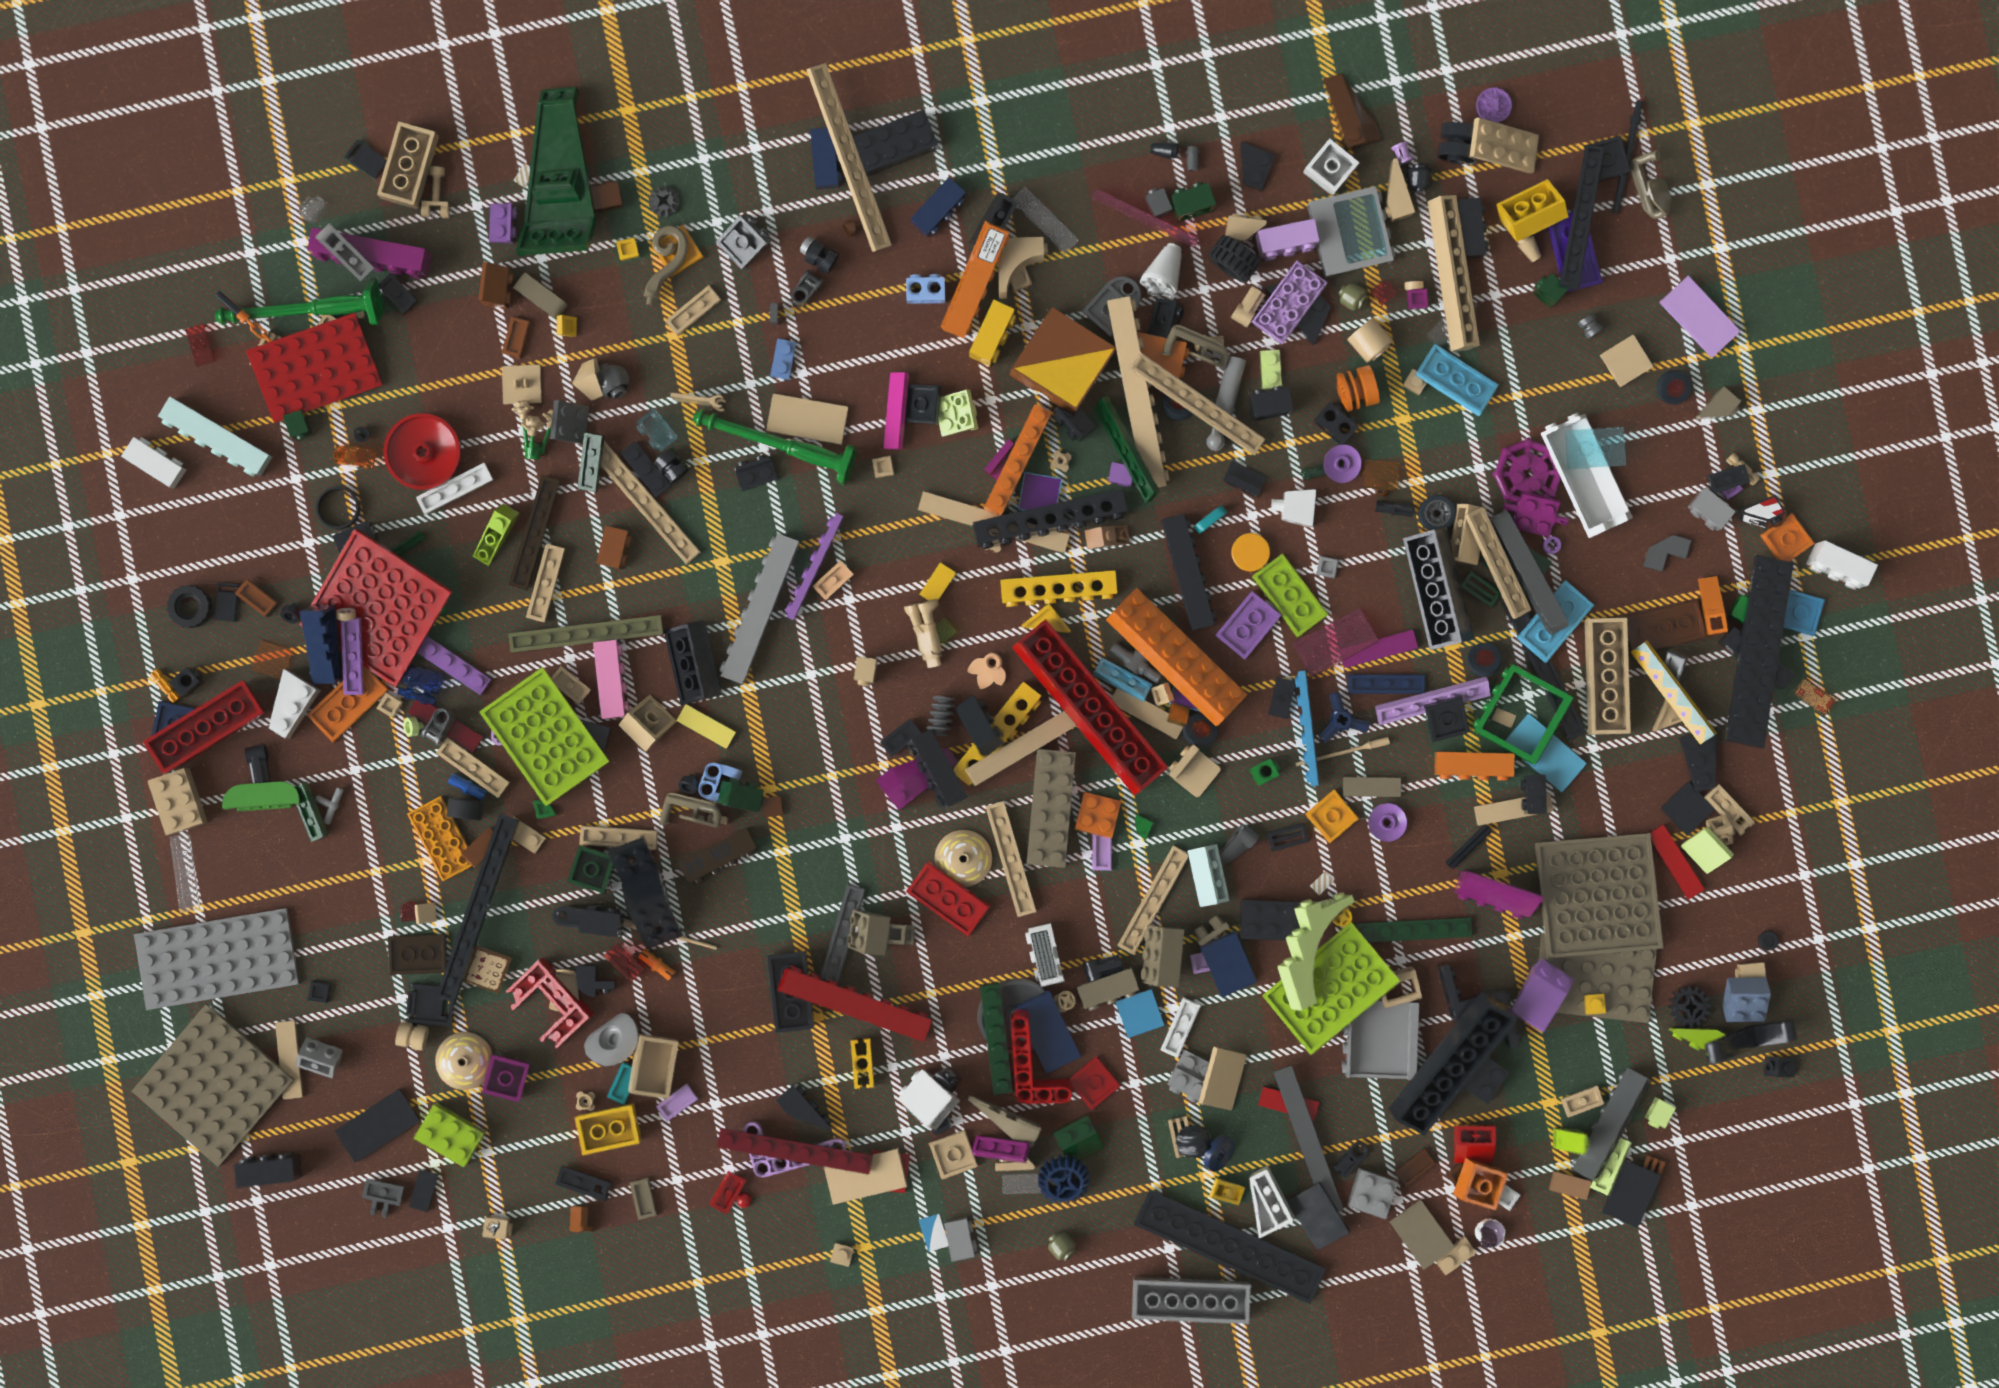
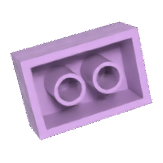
[1255,219,1319,261]

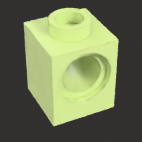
[1645,1097,1676,1129]

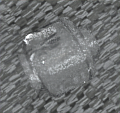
[299,195,328,224]

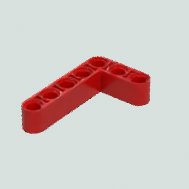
[1011,1009,1073,1104]

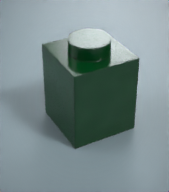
[283,410,312,441]

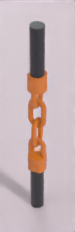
[215,291,272,342]

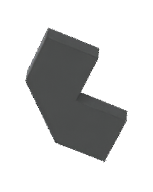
[1643,535,1691,572]

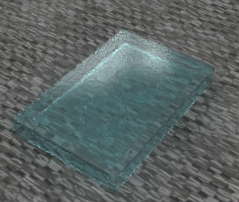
[1565,427,1626,470]

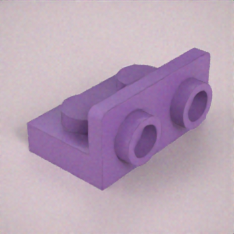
[489,202,517,243]

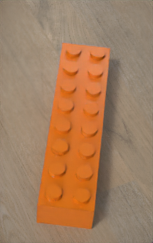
[1106,588,1247,726]

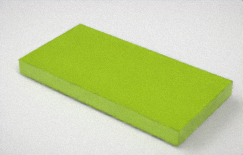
[1252,553,1328,638]

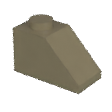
[1695,387,1741,420]

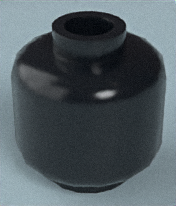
[1408,164,1432,192]

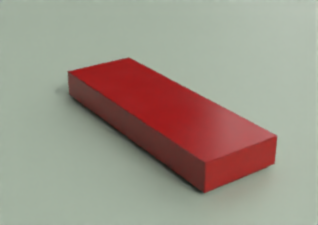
[1258,1086,1319,1121]

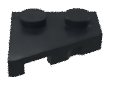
[1240,142,1276,192]

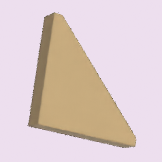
[1652,699,1682,732]

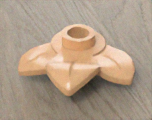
[968,653,1006,689]

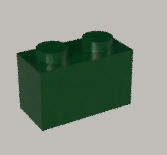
[717,779,764,812]

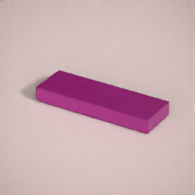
[972,1135,1031,1163]

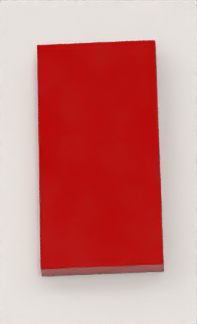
[906,860,991,937]

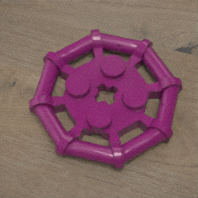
[1493,437,1561,503]

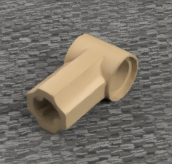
[1231,287,1265,328]

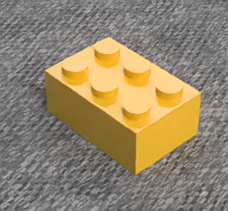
[1496,179,1568,242]
[969,300,1016,366]
[575,1103,642,1155]

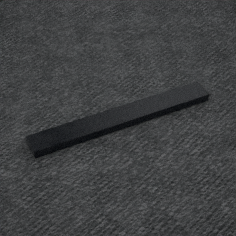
[1560,144,1605,290]
[1501,601,1586,741]

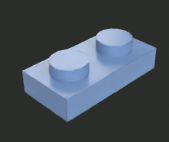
[770,339,797,380]

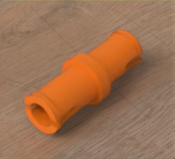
[638,948,676,981]

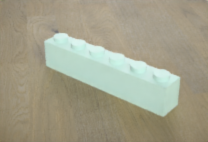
[158,397,272,477]

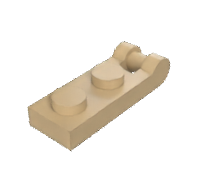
[1704,784,1755,836]

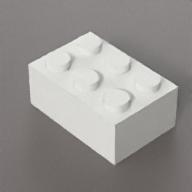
[1806,541,1878,590]

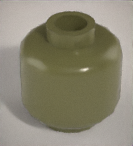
[1339,282,1368,311]
[1048,1232,1076,1261]

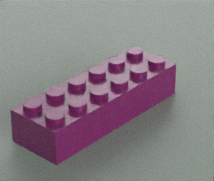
[307,227,432,279]

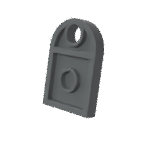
[1082,276,1141,337]

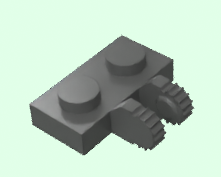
[362,1178,405,1218]

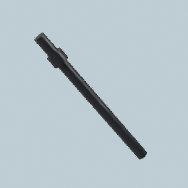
[1612,101,1644,214]

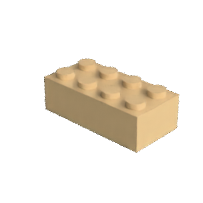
[377,121,439,209]

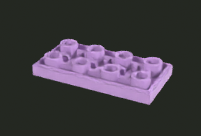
[1251,260,1328,345]
[1659,276,1740,358]

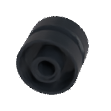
[1437,122,1478,164]

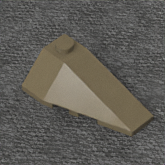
[968,1094,1041,1148]

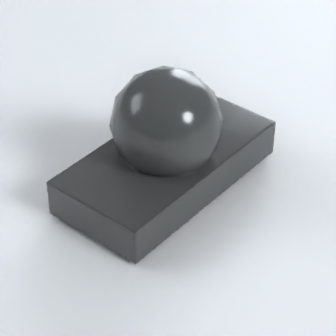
[1665,650,1688,683]

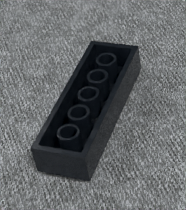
[1403,528,1474,650]

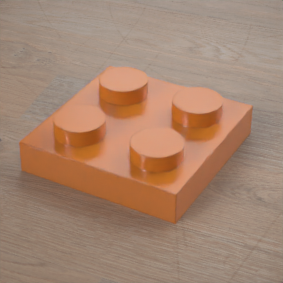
[1075,792,1121,839]

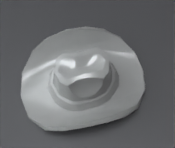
[584,1013,638,1066]

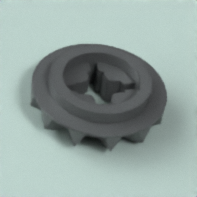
[649,186,679,217]

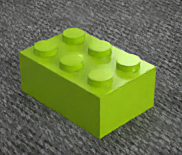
[414,1103,487,1167]

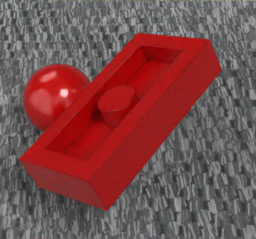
[710,1170,752,1214]

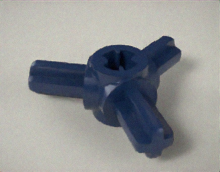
[1318,692,1370,743]

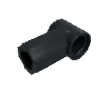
[244,744,271,784]
[1082,954,1123,982]

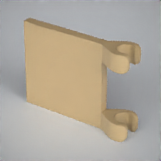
[671,393,726,412]

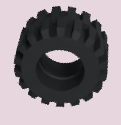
[1208,235,1261,283]

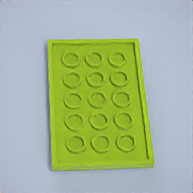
[479,667,610,806]
[1262,922,1401,1056]

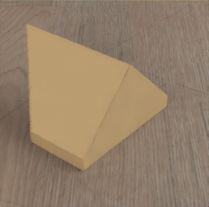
[572,358,604,400]

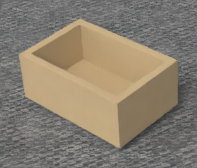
[148,768,208,836]
[628,1033,679,1099]

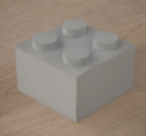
[1347,1168,1398,1219]

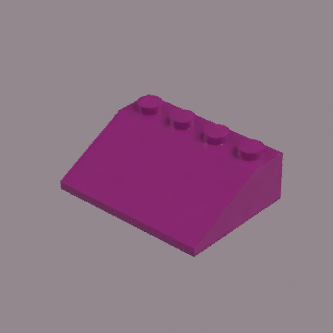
[1454,871,1543,920]

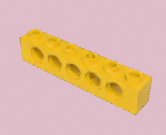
[1001,571,1117,607]
[953,682,1042,786]

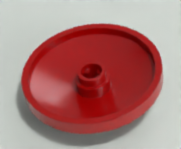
[383,413,461,490]

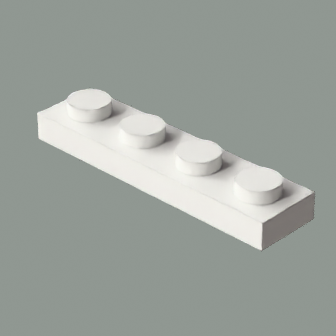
[416,463,494,515]

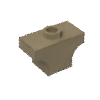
[887,923,915,945]

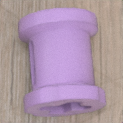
[1391,141,1414,165]

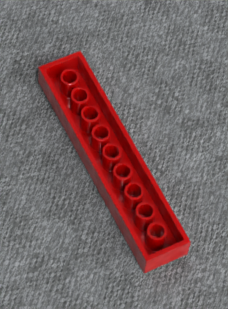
[1012,619,1168,795]

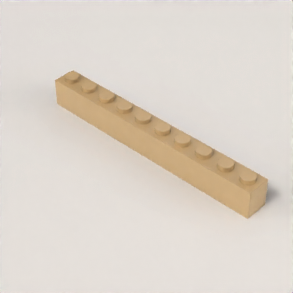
[1107,296,1170,487]

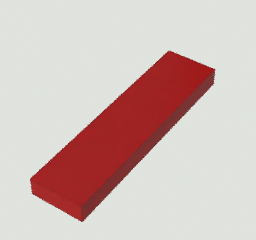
[1649,824,1705,900]

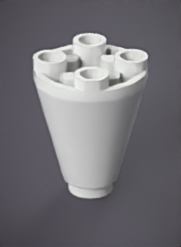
[1140,243,1182,299]

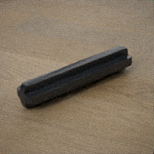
[1446,824,1492,869]

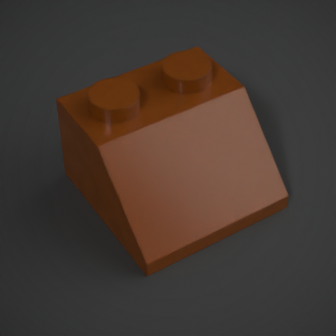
[478,262,514,308]

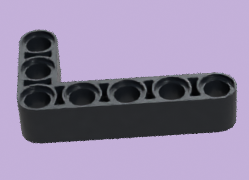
[1704,1020,1798,1064]

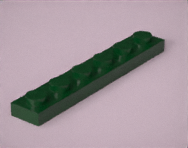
[1094,396,1160,503]
[1355,917,1472,942]
[979,981,1013,1095]

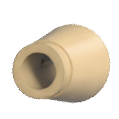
[1517,235,1541,262]

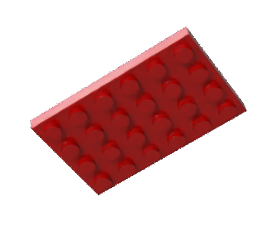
[246,312,383,423]

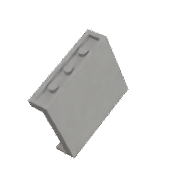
[1342,1000,1419,1080]

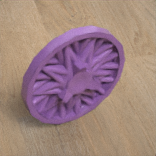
[1476,88,1512,123]

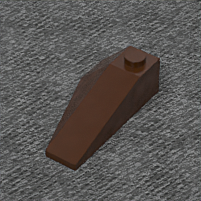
[1323,74,1382,152]

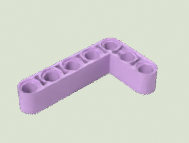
[743,1121,846,1177]

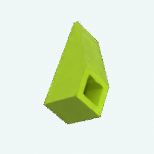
[472,503,519,566]
[1669,1027,1725,1056]
[1552,1128,1590,1154]

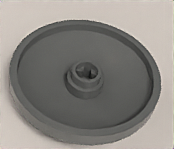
[977,978,1045,1054]

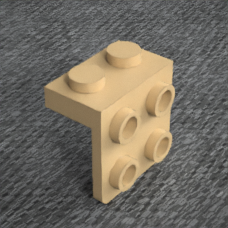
[1168,745,1220,797]

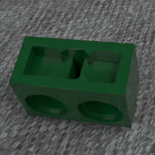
[1533,273,1569,309]

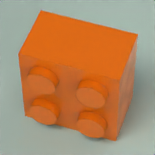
[1453,1158,1508,1210]

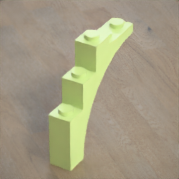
[1278,893,1355,1010]

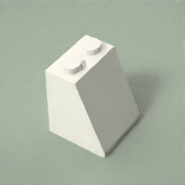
[898,1069,960,1130]

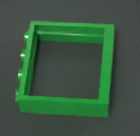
[1473,664,1574,766]

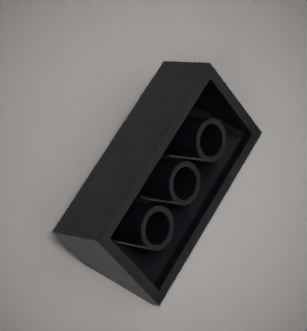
[664,620,722,705]

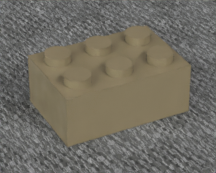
[1141,925,1184,988]

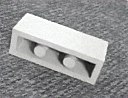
[121,437,186,489]

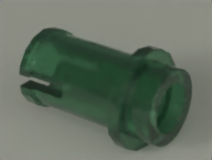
[1301,464,1326,481]

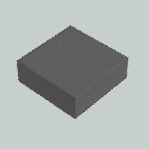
[770,303,779,325]

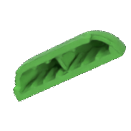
[222,782,300,811]

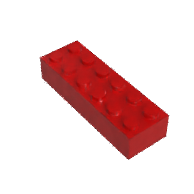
[143,680,267,775]

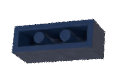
[810,128,842,190]
[910,177,966,238]

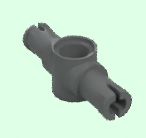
[1110,642,1163,684]

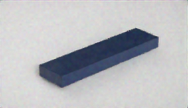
[1348,674,1425,694]

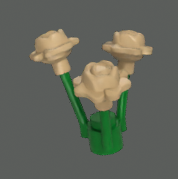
[512,400,553,460]

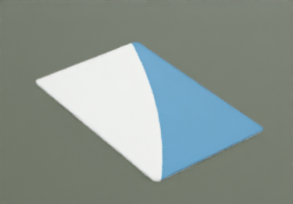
[919,1214,948,1252]

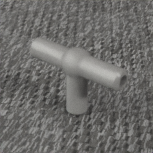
[315,787,344,825]

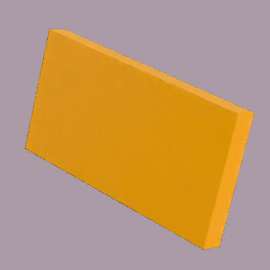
[407,796,472,882]

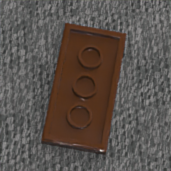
[1627,600,1707,655]

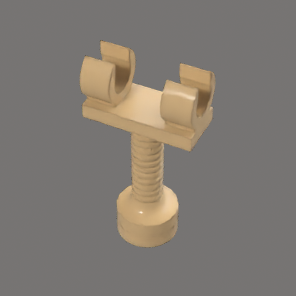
[421,166,450,218]

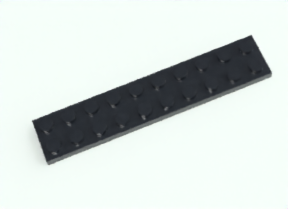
[1725,555,1794,749]
[1134,1189,1326,1304]

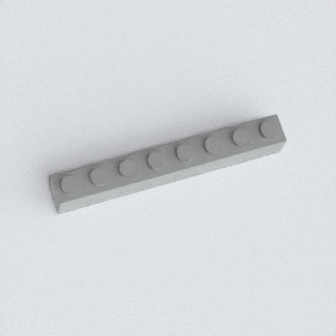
[719,533,800,685]

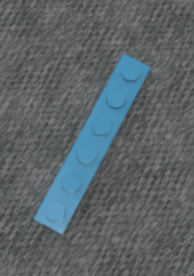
[1295,671,1320,787]

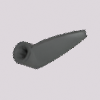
[1219,824,1259,865]

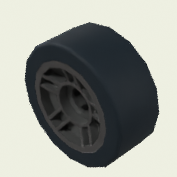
[1418,495,1456,531]

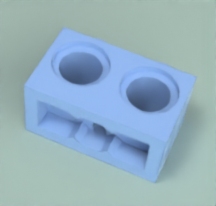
[906,274,945,304]

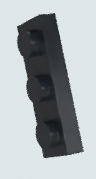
[620,441,671,498]

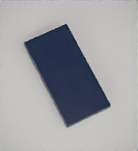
[1014,990,1081,1074]

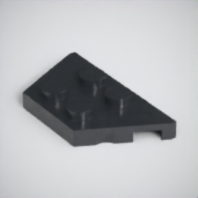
[1266,284,1331,345]

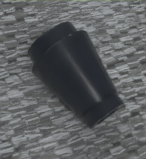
[1150,141,1179,160]

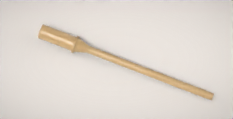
[1296,737,1390,766]
[623,919,717,950]

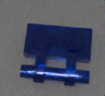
[397,665,445,705]

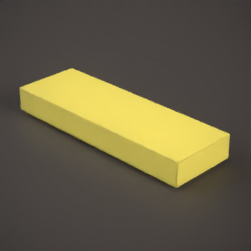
[676,704,736,749]

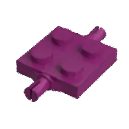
[1503,491,1569,537]

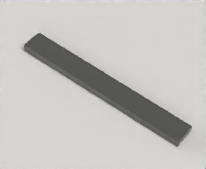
[1273,1065,1344,1211]

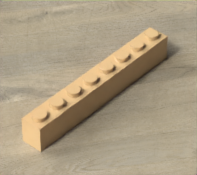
[1427,195,1480,351]

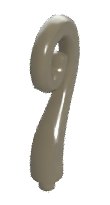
[644,225,688,306]

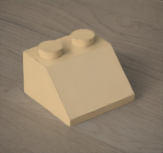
[619,695,677,752]

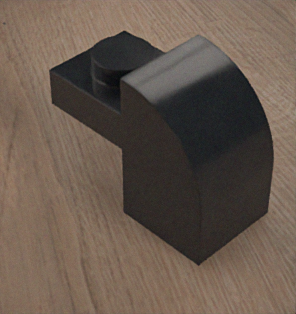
[576,965,617,997]

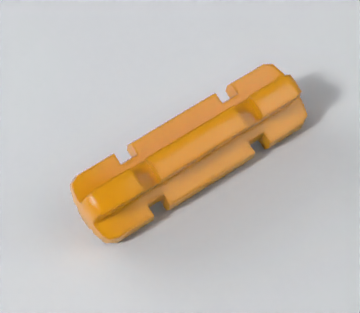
[150,669,181,702]

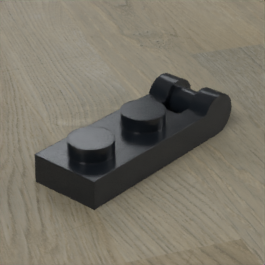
[555,1165,613,1201]

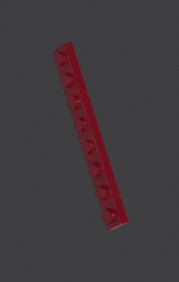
[717,1128,873,1175]

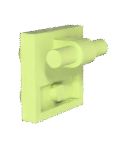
[938,390,978,436]

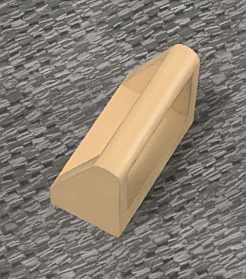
[1381,966,1422,1008]

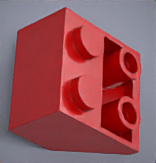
[1454,1124,1496,1163]

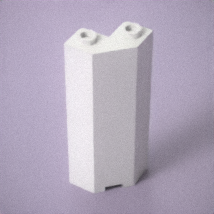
[1541,413,1633,538]

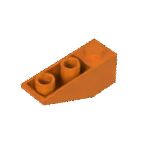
[1698,576,1728,636]

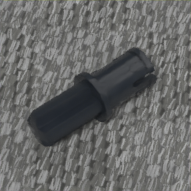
[1375,500,1414,517]

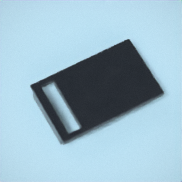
[344,139,387,179]
[214,583,241,622]

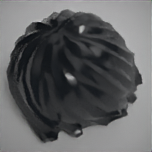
[1176,1125,1213,1158]

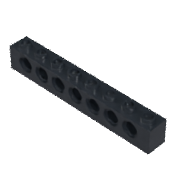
[972,489,1128,549]

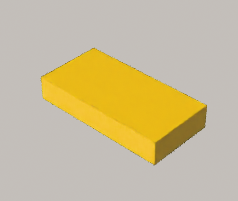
[919,562,956,601]

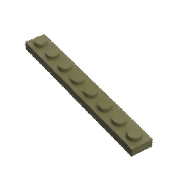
[508,615,664,653]

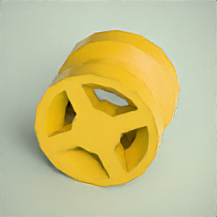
[1332,908,1352,927]

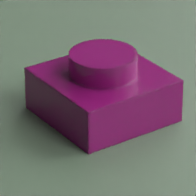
[1407,289,1428,310]

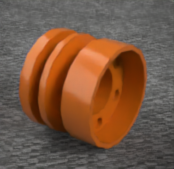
[1336,365,1380,412]

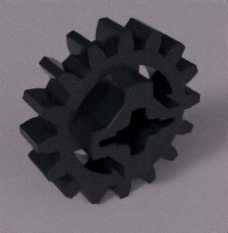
[1668,985,1711,1028]

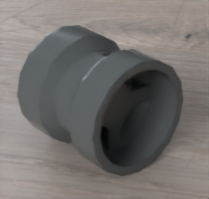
[1577,313,1604,339]

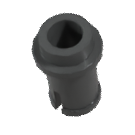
[1185,146,1200,171]

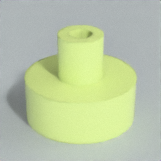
[404,717,424,737]

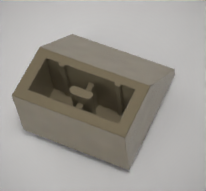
[847,909,890,956]

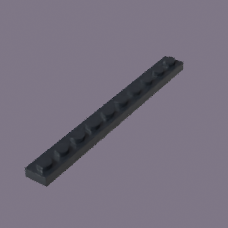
[436,814,519,1003]

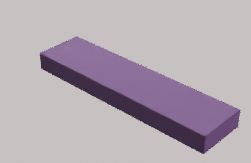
[341,618,364,695]

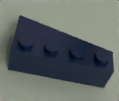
[300,604,342,684]

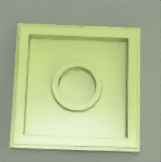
[1681,826,1734,874]

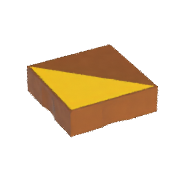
[1009,307,1116,416]

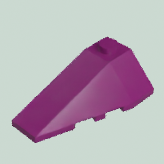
[876,748,959,810]

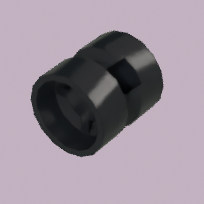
[804,239,840,275]
[654,447,690,484]

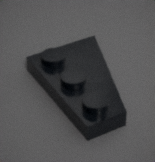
[1679,728,1717,793]

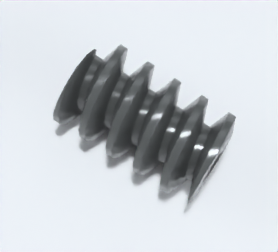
[927,696,957,737]

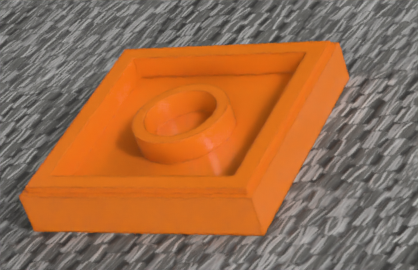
[1760,513,1815,562]

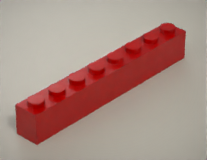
[777,966,932,1042]

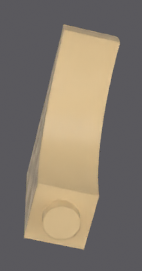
[998,237,1048,299]

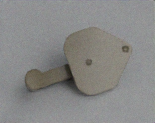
[1630,149,1672,219]
[1161,325,1229,370]
[659,793,721,828]

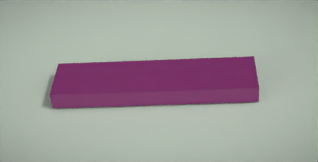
[1339,630,1418,668]

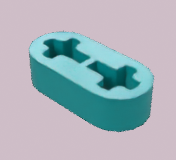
[1194,505,1227,534]

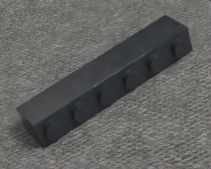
[1161,514,1217,632]

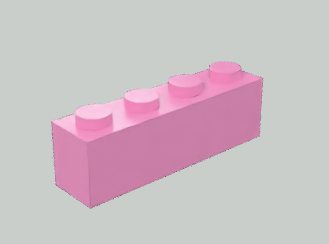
[593,640,629,719]

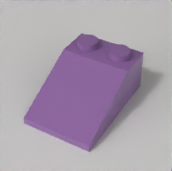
[1512,958,1574,1032]

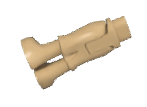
[904,599,942,668]

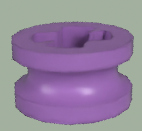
[1543,536,1561,554]

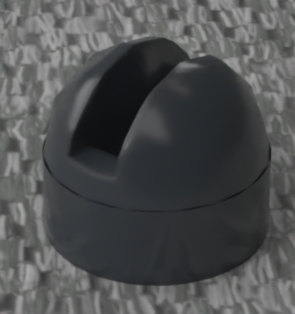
[353,426,369,442]

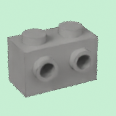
[296,1037,343,1078]

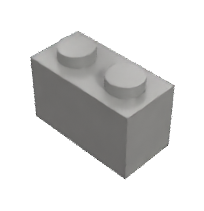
[1688,487,1736,531]
[944,1216,978,1262]

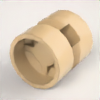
[395,1021,429,1051]

